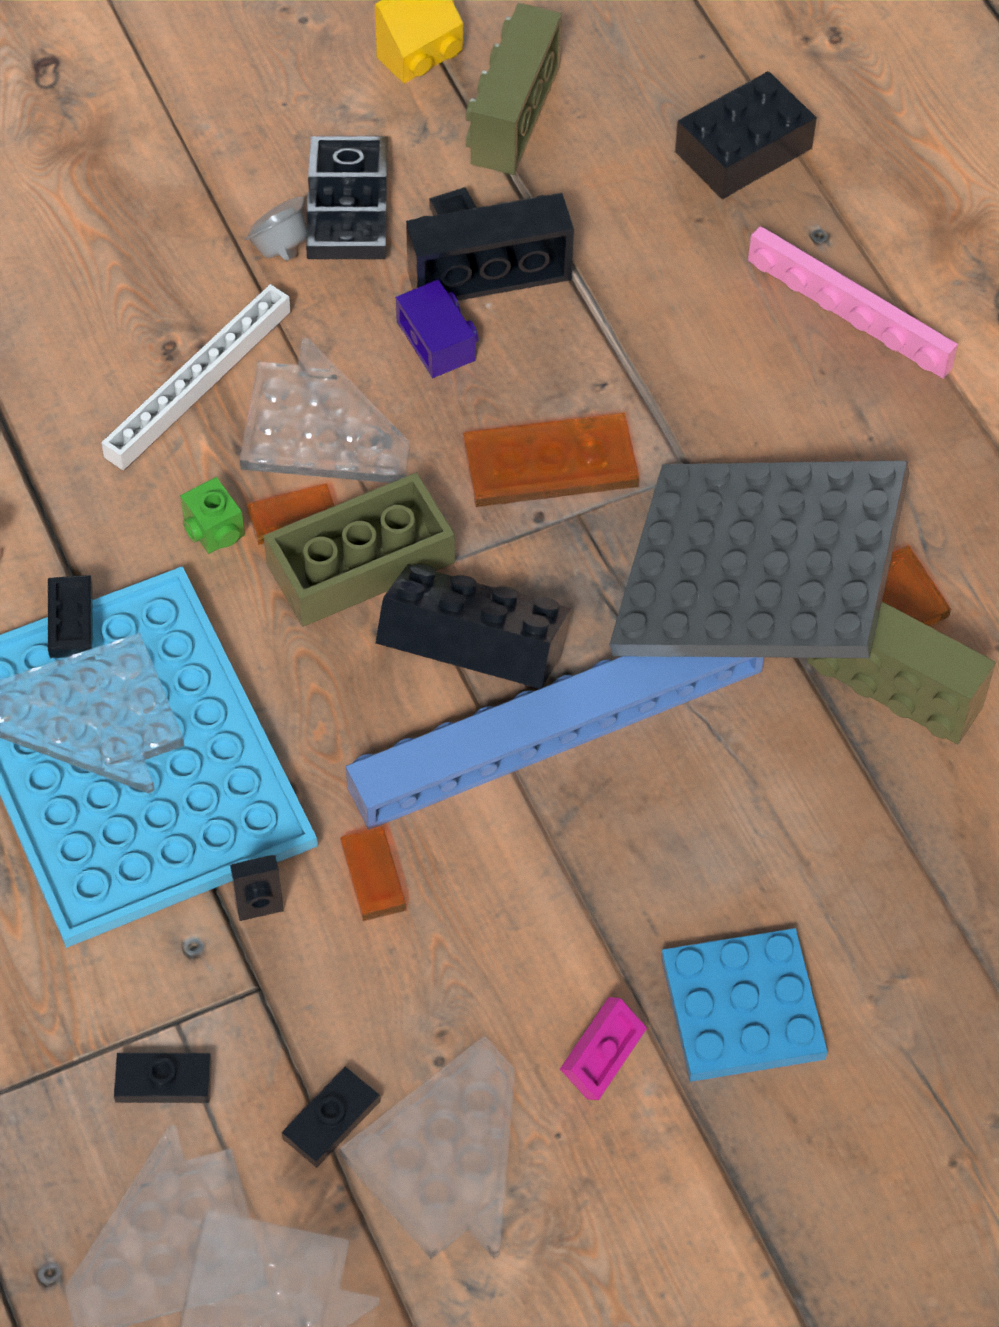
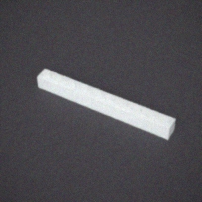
[101,284,290,470]

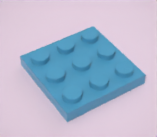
[661,928,828,1082]

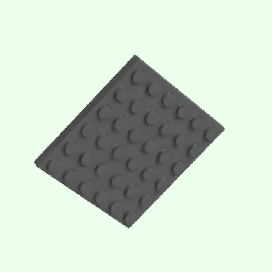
[609,461,910,658]

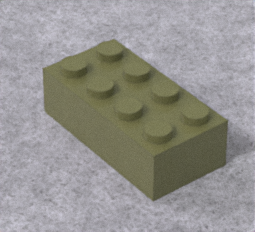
[466,3,562,175]
[263,472,455,627]
[807,602,996,745]

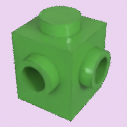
[180,477,245,554]

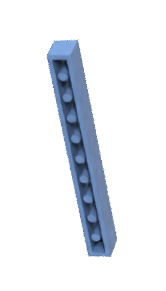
[346,656,764,830]

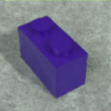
[396,280,479,378]

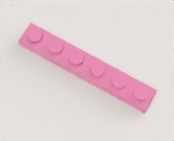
[748,226,958,379]

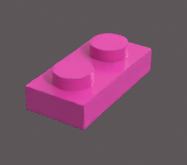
[560,997,647,1100]

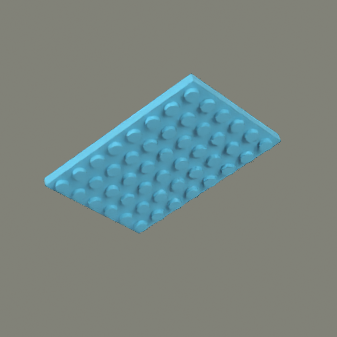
[0,566,318,948]

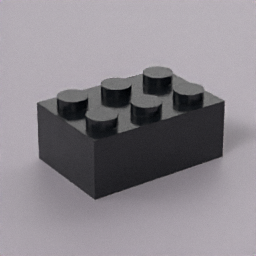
[675,71,817,199]

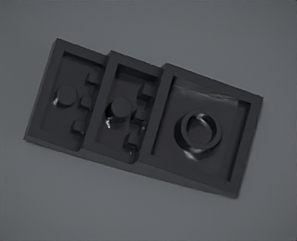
[306,136,388,259]

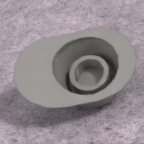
[245,197,308,261]

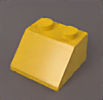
[375,0,463,84]

